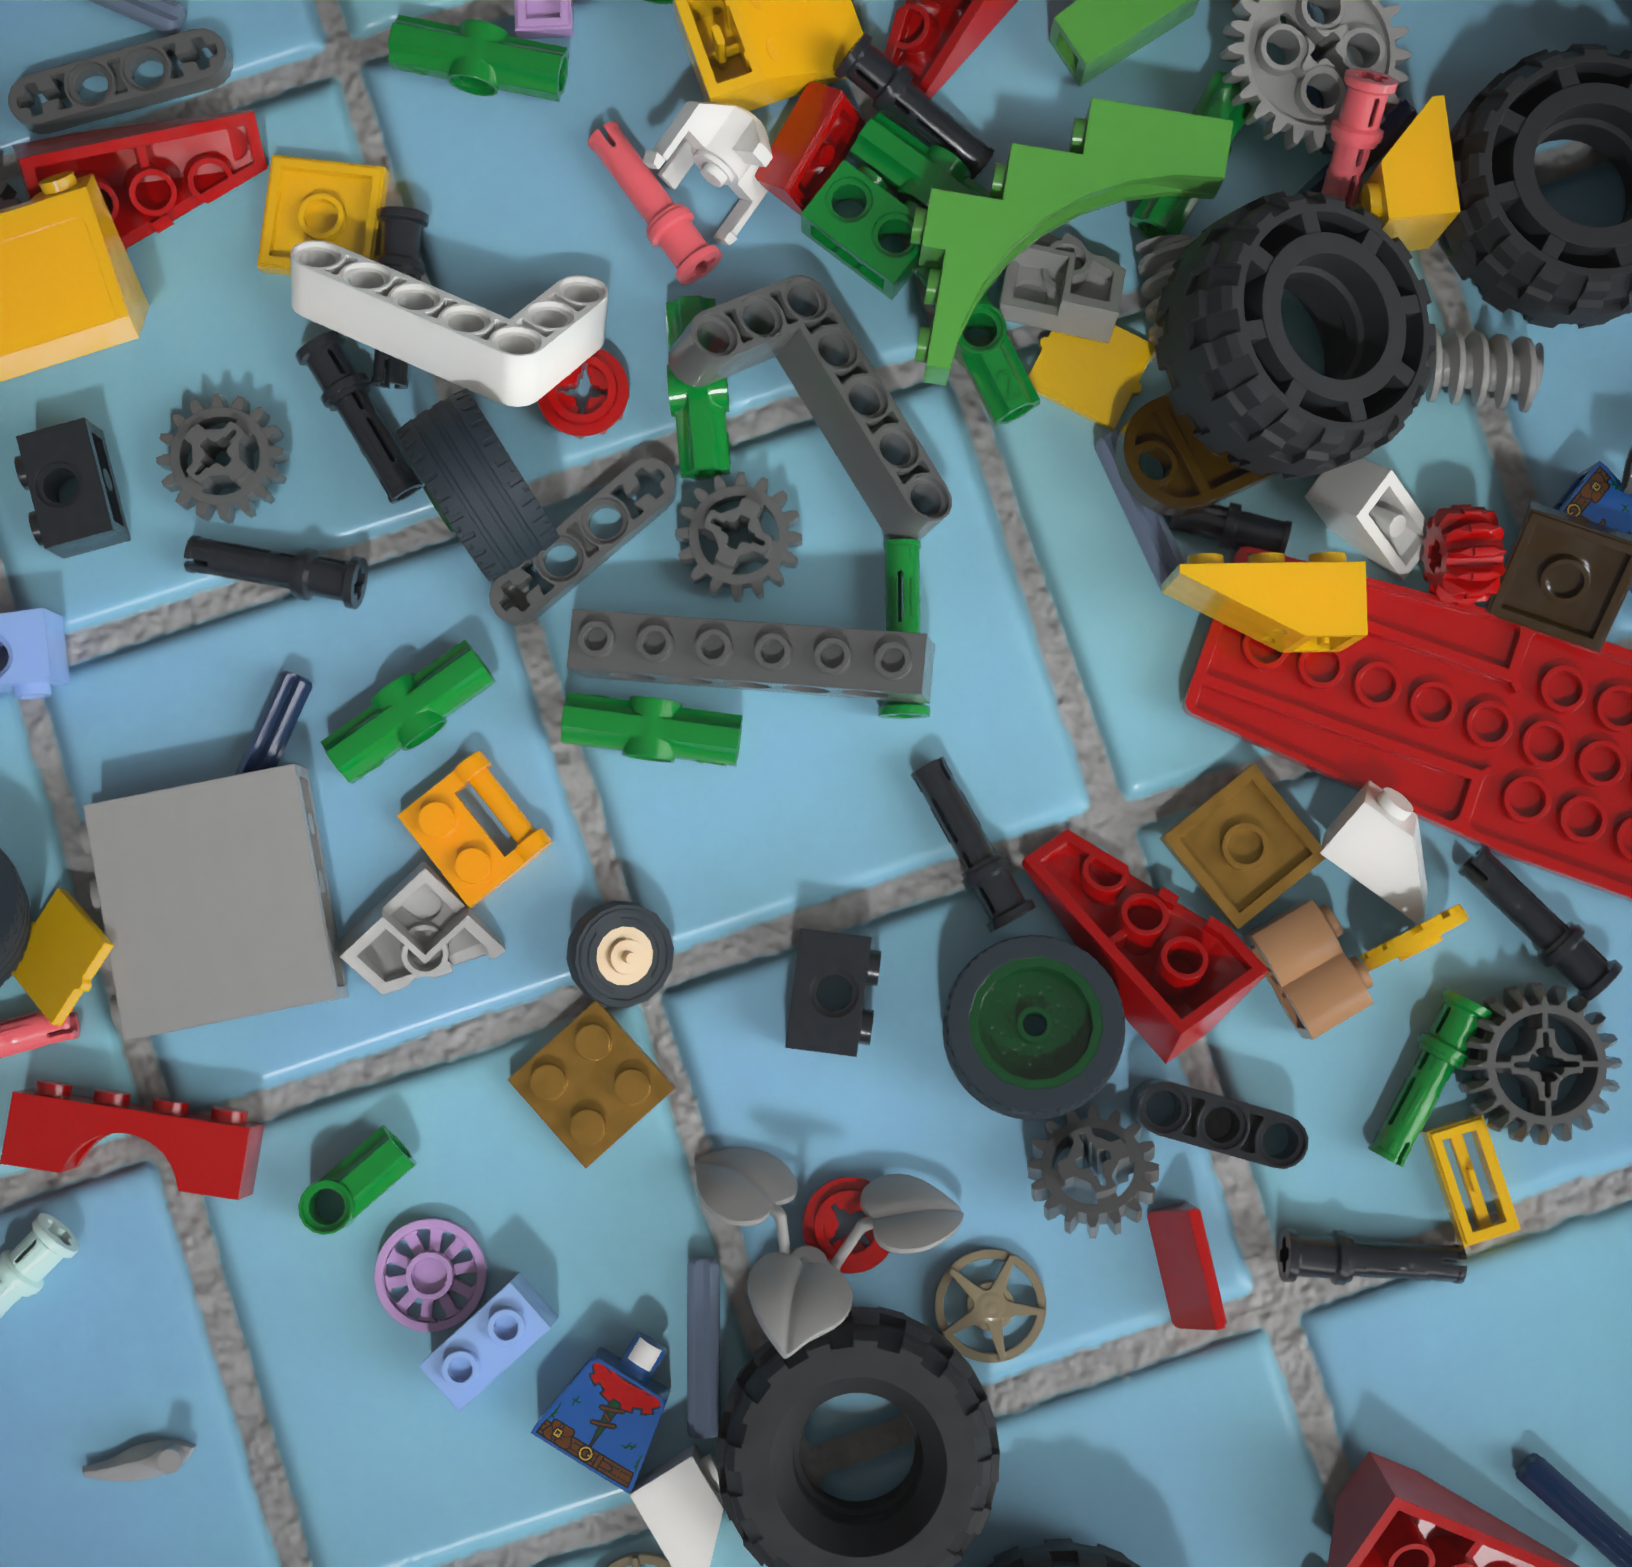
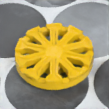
[1360,903,1470,972]

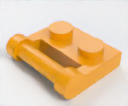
[397,750,553,908]

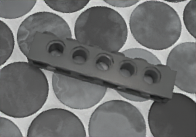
[567,609,935,704]

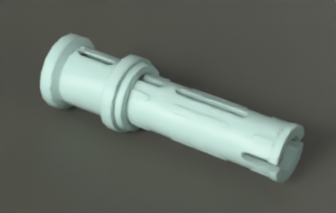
[0,1213,80,1318]

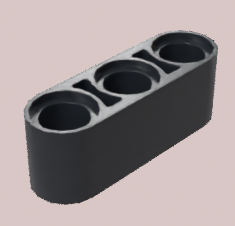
[1130,1078,1309,1169]

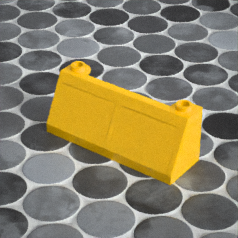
[0,171,149,382]

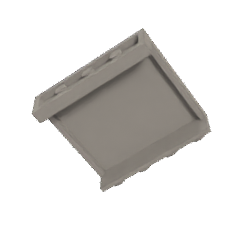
[79,764,349,1041]

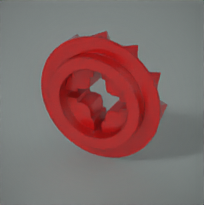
[538,349,630,439]
[802,1177,890,1274]

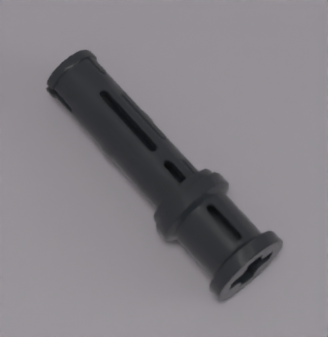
[833,31,995,179]
[371,206,429,389]
[295,330,423,504]
[184,535,368,609]
[911,757,1036,933]
[1458,846,1623,1002]
[1277,1227,1467,1285]

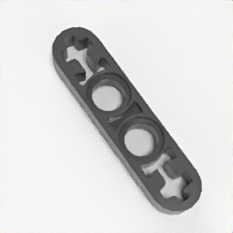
[8,28,233,134]
[489,457,677,626]

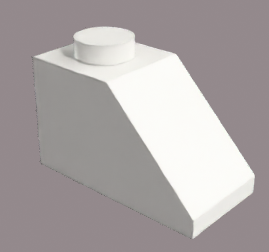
[1304,459,1428,581]
[1320,780,1428,924]
[629,1443,724,1567]

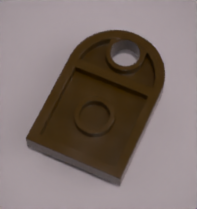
[1115,394,1281,516]

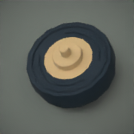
[566,900,674,1008]

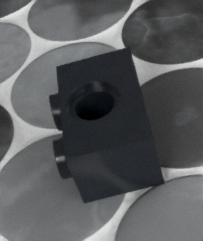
[14,418,131,559]
[785,928,881,1057]

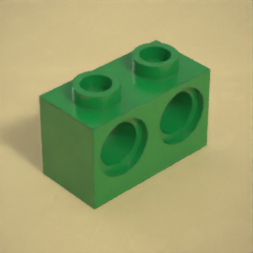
[801,160,922,300]

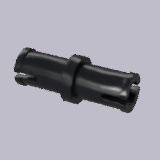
[1168,502,1292,554]

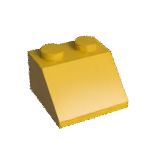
[1355,95,1461,251]

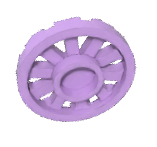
[374,1218,488,1332]

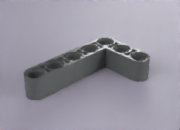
[668,275,952,540]

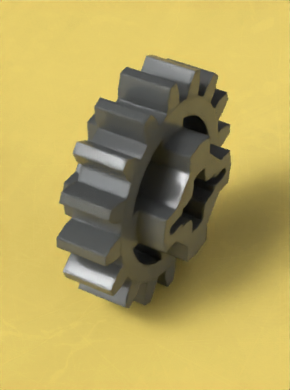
[156,393,290,524]
[675,472,803,602]
[1027,1106,1159,1238]

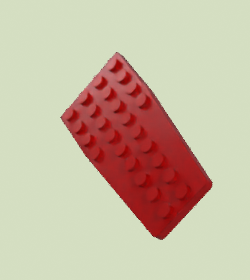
[1182,546,1632,902]

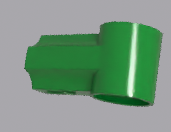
[298,1125,417,1235]

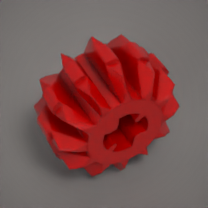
[1420,504,1507,606]

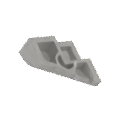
[998,232,1126,343]
[339,861,506,995]

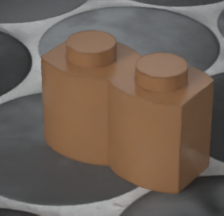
[1242,900,1374,1040]

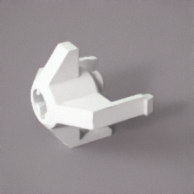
[643,101,773,245]

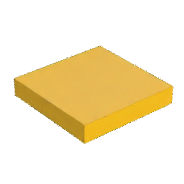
[257,155,389,276]

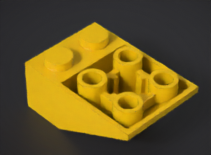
[673,0,863,112]
[1161,552,1368,653]

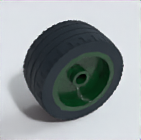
[395,388,560,581]
[942,935,1126,1120]

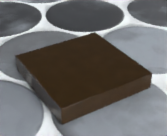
[1485,501,1632,652]

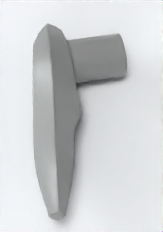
[82,1440,197,1481]

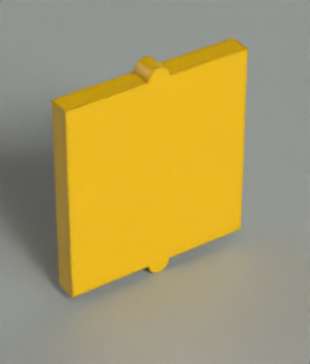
[1028,325,1155,431]
[11,888,114,1026]

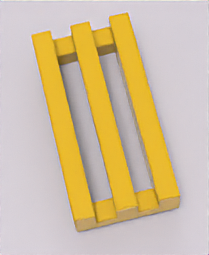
[1421,1114,1521,1247]

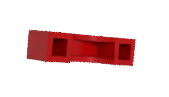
[0,1080,265,1200]

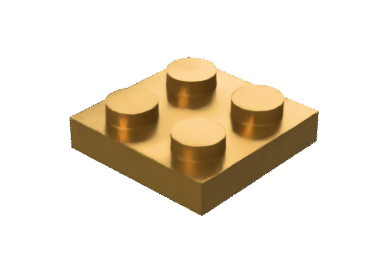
[1159,763,1326,930]
[507,1001,676,1169]

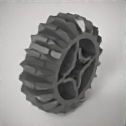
[1456,982,1623,1145]

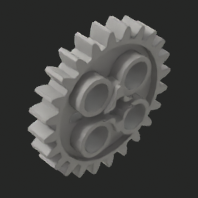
[1220,0,1411,154]

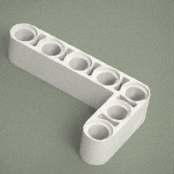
[290,240,608,407]

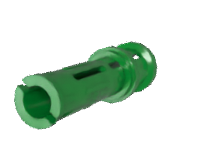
[878,539,930,719]
[1368,988,1494,1167]

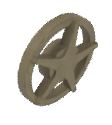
[934,1248,1047,1363]

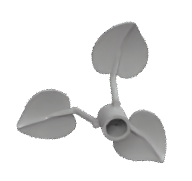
[694,1147,964,1359]

